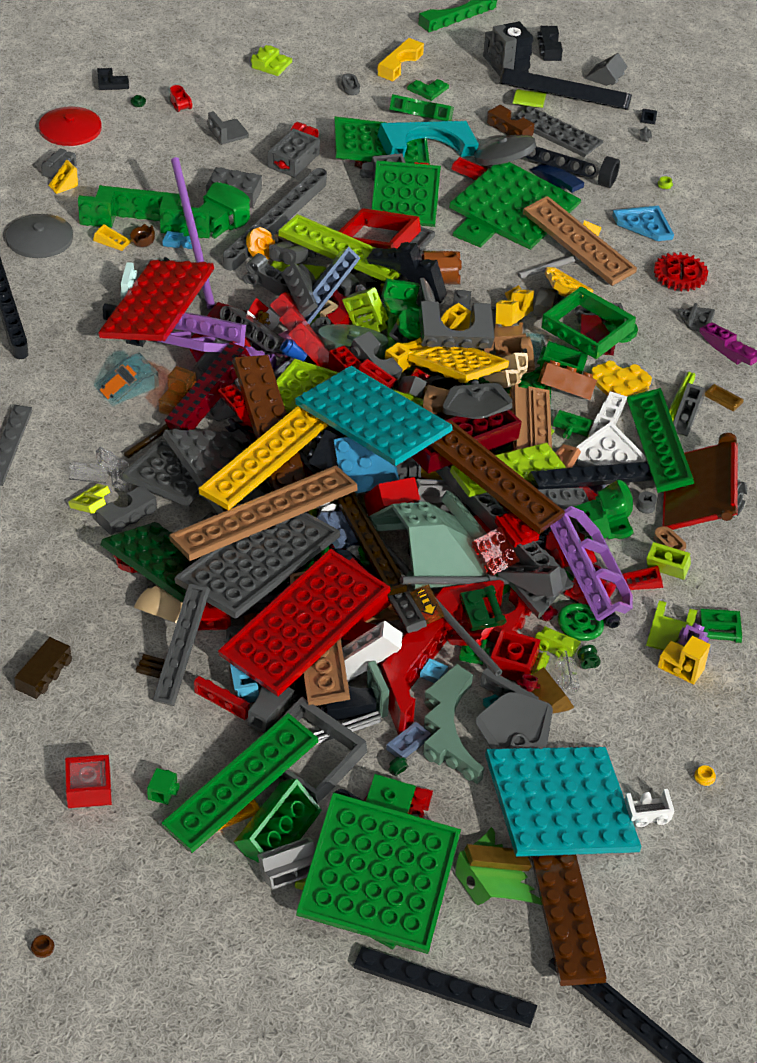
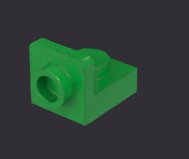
[459,639,490,665]

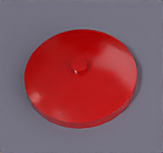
[39,106,102,146]

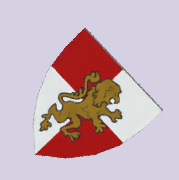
[245,297,280,338]

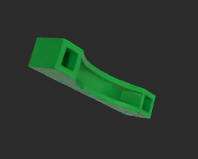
[418,0,497,32]

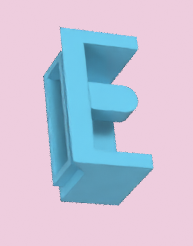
[230,663,259,703]

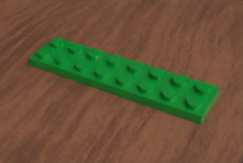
[627,388,694,493]
[161,713,319,853]

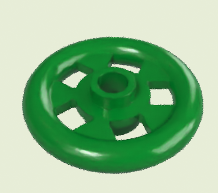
[557,603,604,641]

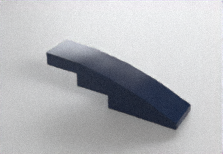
[530,164,584,193]

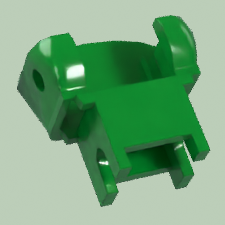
[199,182,250,239]
[574,480,634,540]

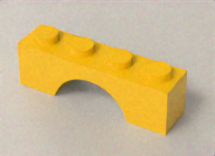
[377,38,424,81]
[496,289,534,327]

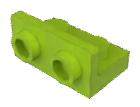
[535,626,581,661]

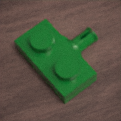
[553,410,593,439]

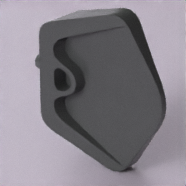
[443,380,512,419]
[476,692,553,749]

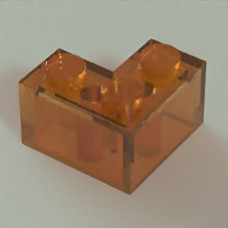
[158,366,197,416]

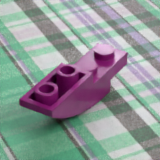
[699,322,757,366]

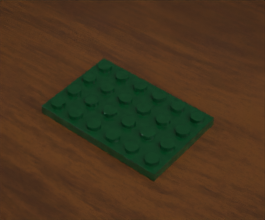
[100,522,204,603]

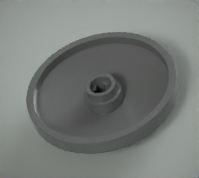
[474,135,536,165]
[6,214,73,258]

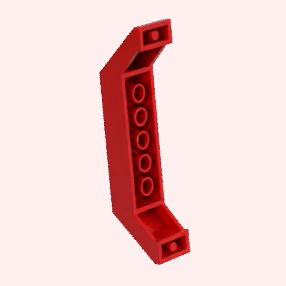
[381,580,504,735]

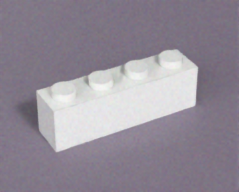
[342,621,402,682]

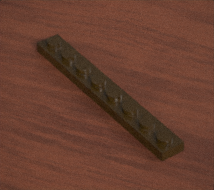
[335,492,407,596]

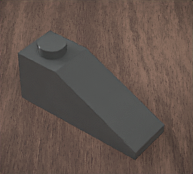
[673,383,705,436]
[498,565,563,598]

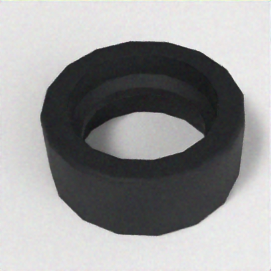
[598,156,620,188]

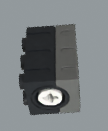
[483,21,534,77]

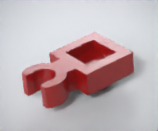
[408,787,433,818]

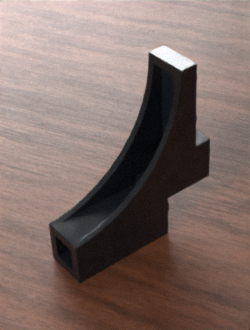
[367,242,447,303]
[293,673,377,721]

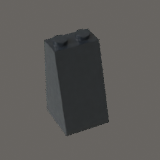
[307,428,368,493]

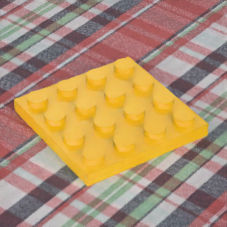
[408,347,509,383]

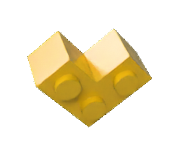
[658,636,710,685]

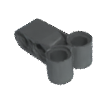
[243,253,290,296]

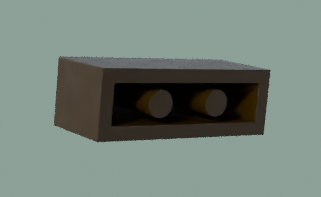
[14,637,72,699]

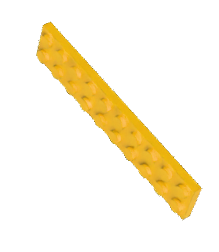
[199,406,329,511]

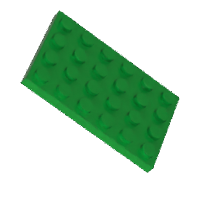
[333,116,430,165]

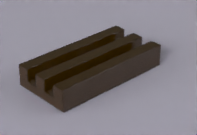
[136,654,165,678]

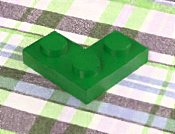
[407,79,449,101]

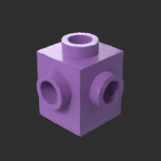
[678,623,709,647]

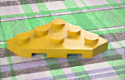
[544,267,594,297]

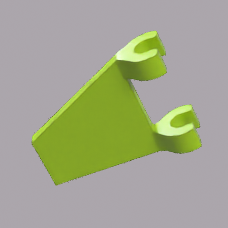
[646,600,698,651]

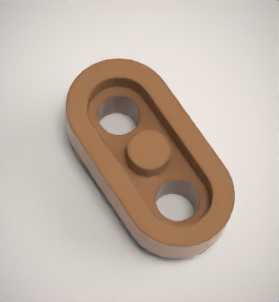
[654,526,686,551]

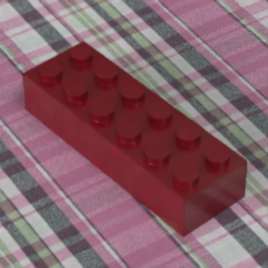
[411,410,522,474]

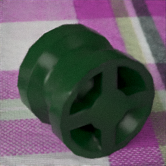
[577,645,601,669]

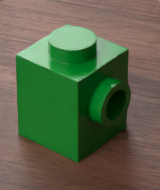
[147,768,180,805]

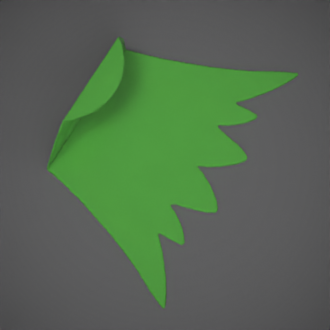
[455,827,541,905]

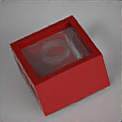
[65,754,112,808]

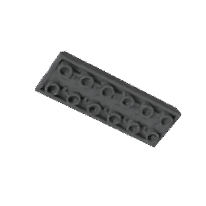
[511,106,603,157]

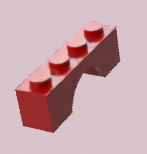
[486,588,532,643]

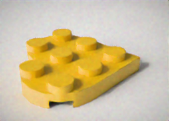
[591,360,652,397]

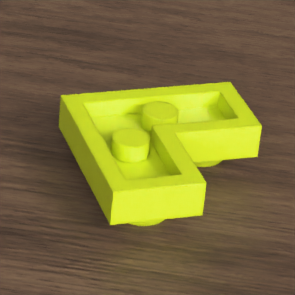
[68,484,110,514]

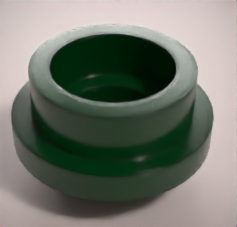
[131,95,146,107]
[388,757,409,776]

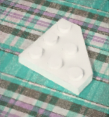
[576,421,647,465]

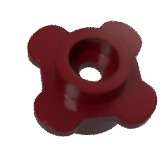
[540,605,558,621]
[516,674,541,692]

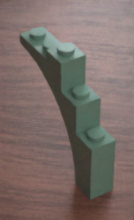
[423,664,484,784]

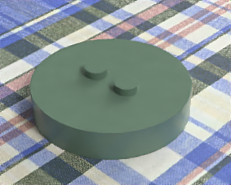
[318,324,388,359]

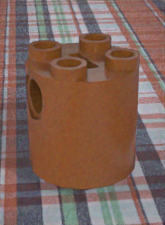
[421,251,462,285]

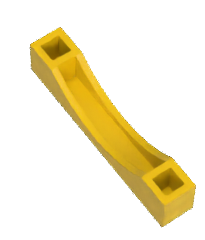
[385,303,471,372]

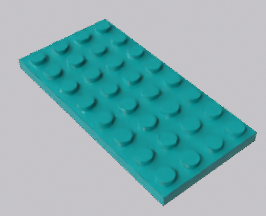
[295,366,453,466]

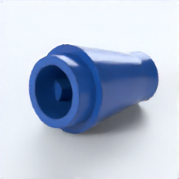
[280,339,307,361]

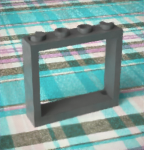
[274,697,367,804]

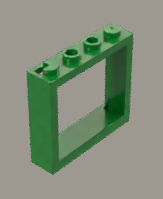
[541,286,636,359]

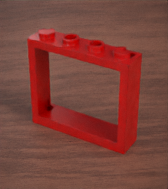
[338,208,421,249]

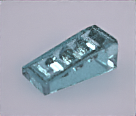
[526,333,545,359]

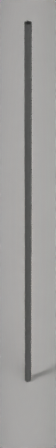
[232,381,502,676]

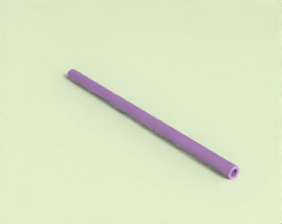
[171,157,215,309]

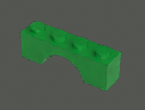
[389,94,454,121]

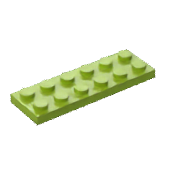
[450,443,566,497]

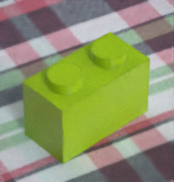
[647,542,691,580]

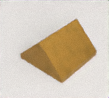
[520,667,574,714]

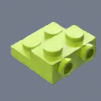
[251,45,292,76]

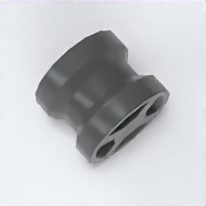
[637,491,657,514]

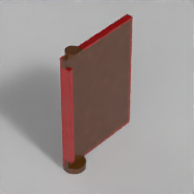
[662,433,738,530]

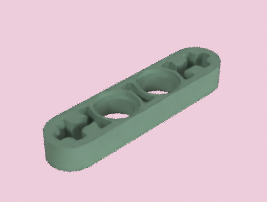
[440,491,489,545]

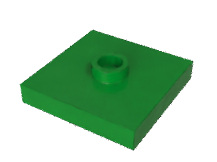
[453,218,496,248]
[366,774,416,814]

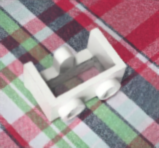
[624,789,674,827]

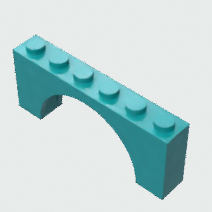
[377,121,479,157]

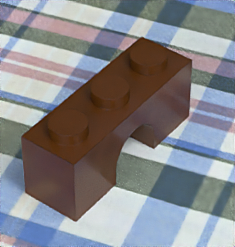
[487,105,535,136]

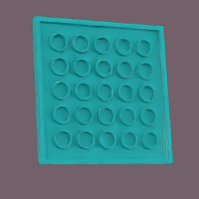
[485,747,642,857]

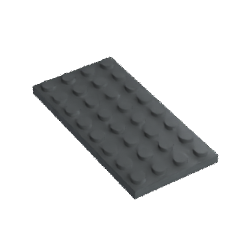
[163,429,272,514]
[175,512,340,619]

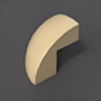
[483,353,528,388]
[134,585,183,623]

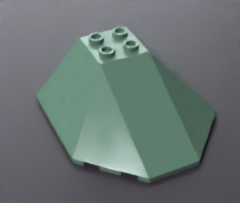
[368,501,502,589]

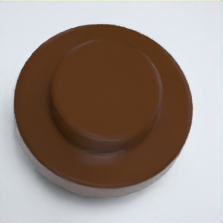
[31,935,55,958]

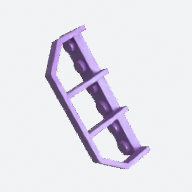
[159,312,246,353]
[550,506,633,621]

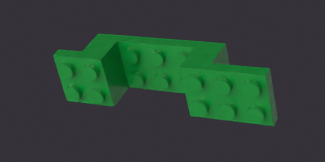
[78,185,210,238]

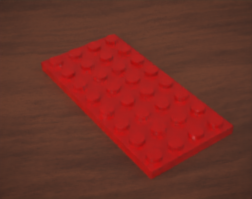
[98,260,214,341]
[218,549,391,697]

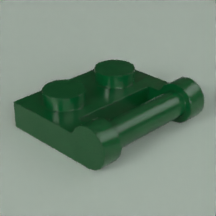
[459,585,507,631]

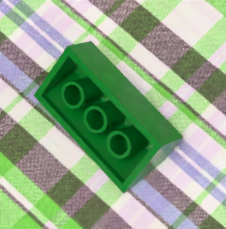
[234,778,322,863]

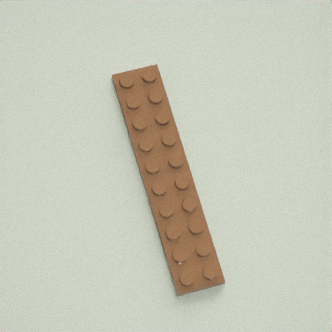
[169,466,357,561]

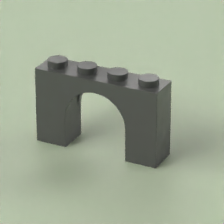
[419,301,495,349]

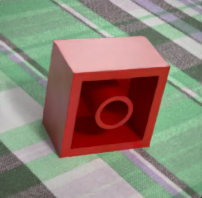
[490,629,541,681]

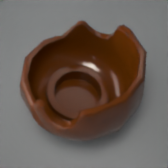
[130,224,155,248]

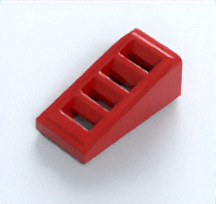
[622,566,663,590]

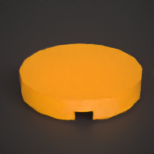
[246,227,275,260]

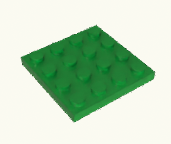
[372,161,441,227]

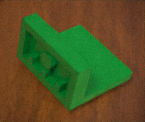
[381,278,420,315]

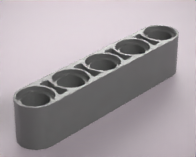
[220,305,285,354]

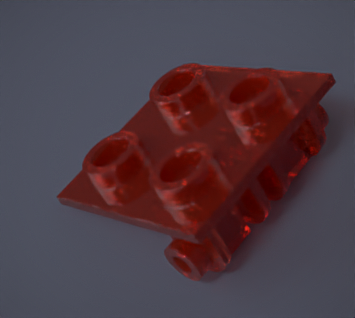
[472,527,520,576]

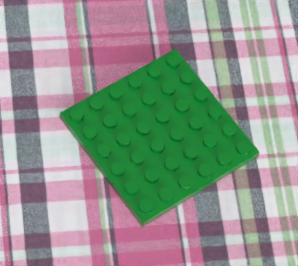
[449,162,581,250]
[296,792,461,954]

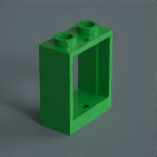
[537,341,588,374]

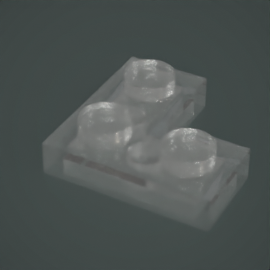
[96,447,131,493]

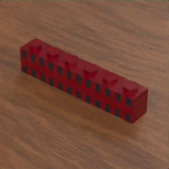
[164,342,250,430]

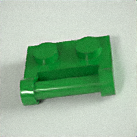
[699,609,742,643]

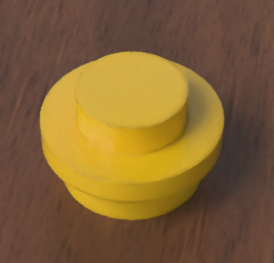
[694,765,716,786]

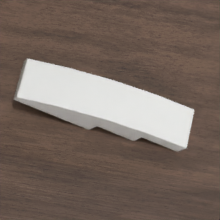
[587,391,627,439]

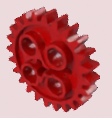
[654,252,708,292]

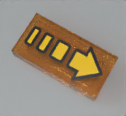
[410,584,444,624]

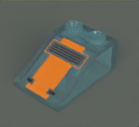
[94,352,159,407]

